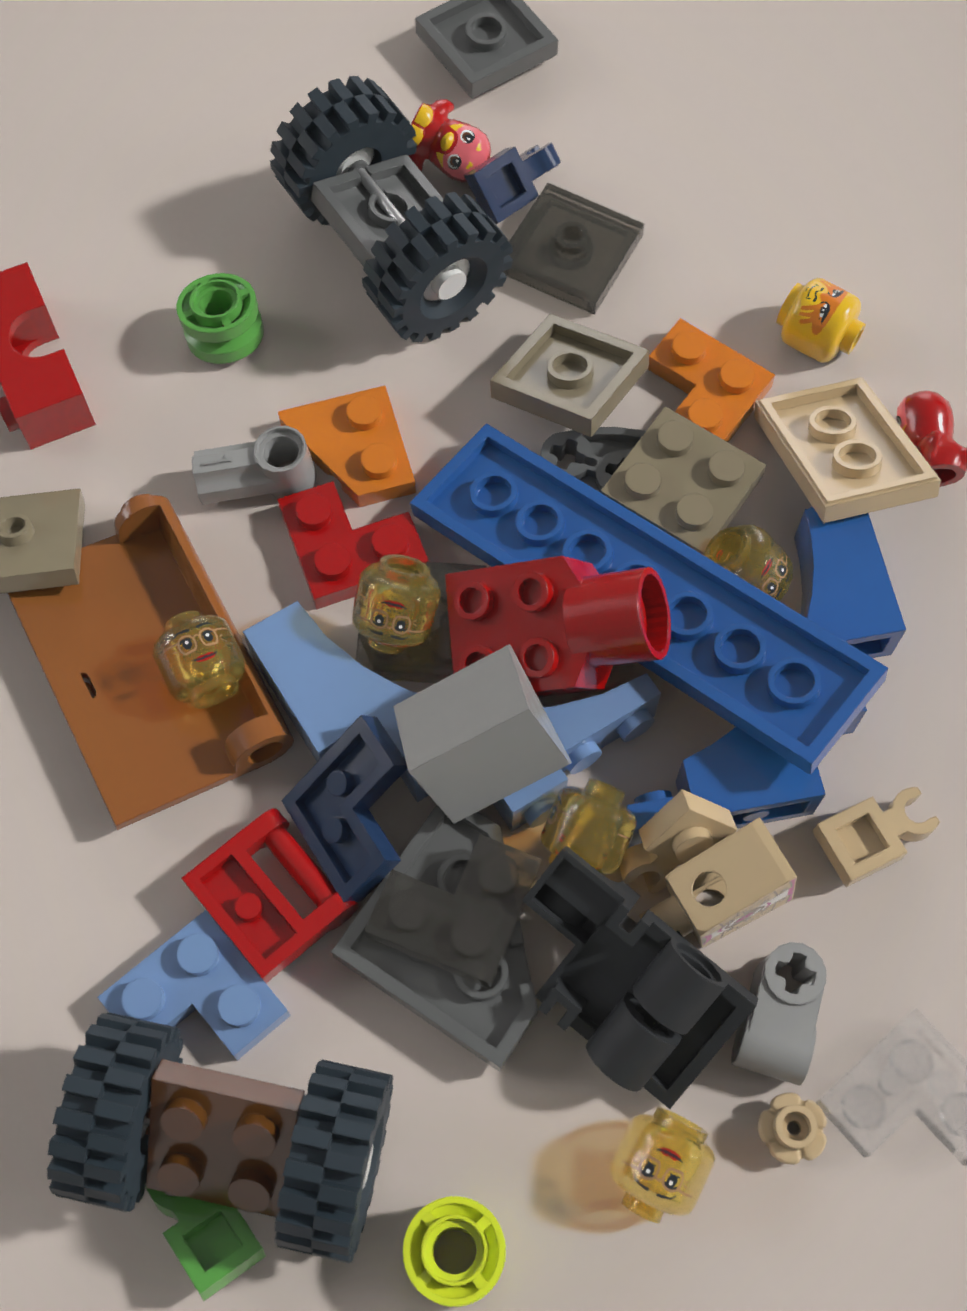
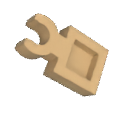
[812,787,940,888]
[617,789,737,893]

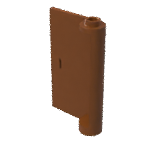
[7,494,294,830]

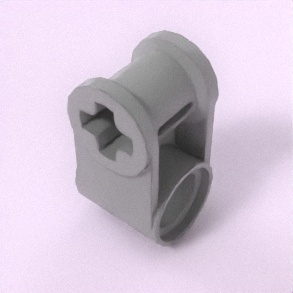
[731,942,826,1086]

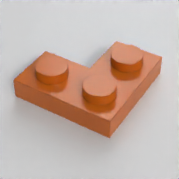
[648,318,775,442]

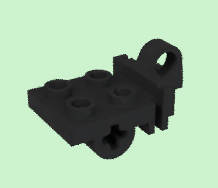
[522,846,758,1110]

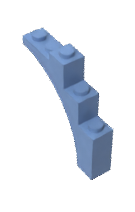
[243,601,661,832]

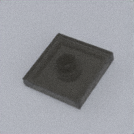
[503,183,645,315]

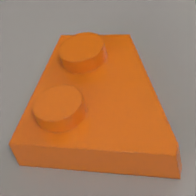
[278,385,416,507]

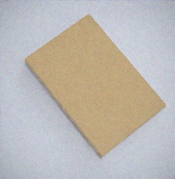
[754,377,941,523]

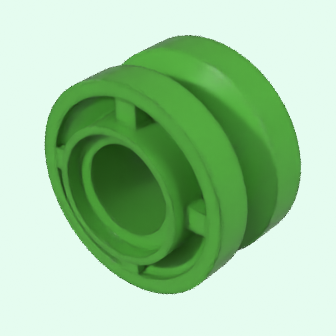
[176,273,264,364]

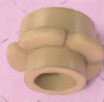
[758,1093,827,1165]

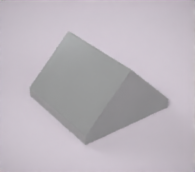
[393,645,572,823]

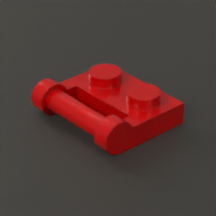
[181,808,359,983]

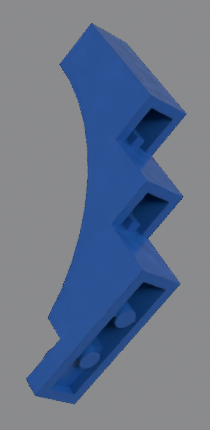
[621,506,906,849]

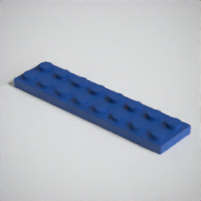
[410,423,888,775]

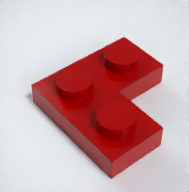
[277,481,430,610]

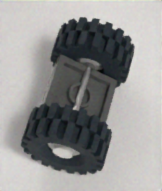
[270,76,513,342]

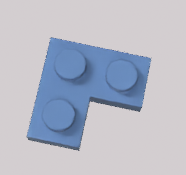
[97,910,291,1060]

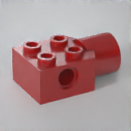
[445,556,671,697]

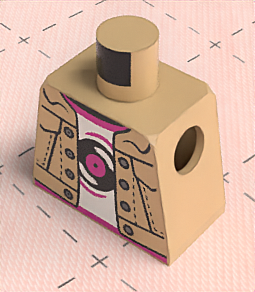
[639,817,797,948]

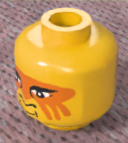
[776,278,866,363]

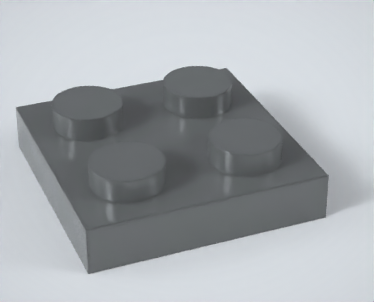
[415,0,558,99]

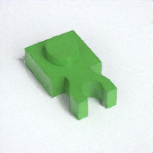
[145,1186,266,1301]

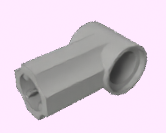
[192,426,317,505]

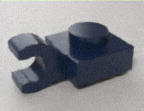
[464,142,561,224]

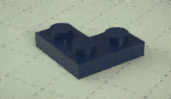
[281,715,408,902]

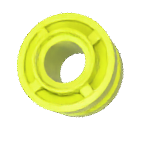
[403,1196,506,1307]

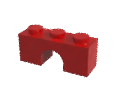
[0,262,96,449]

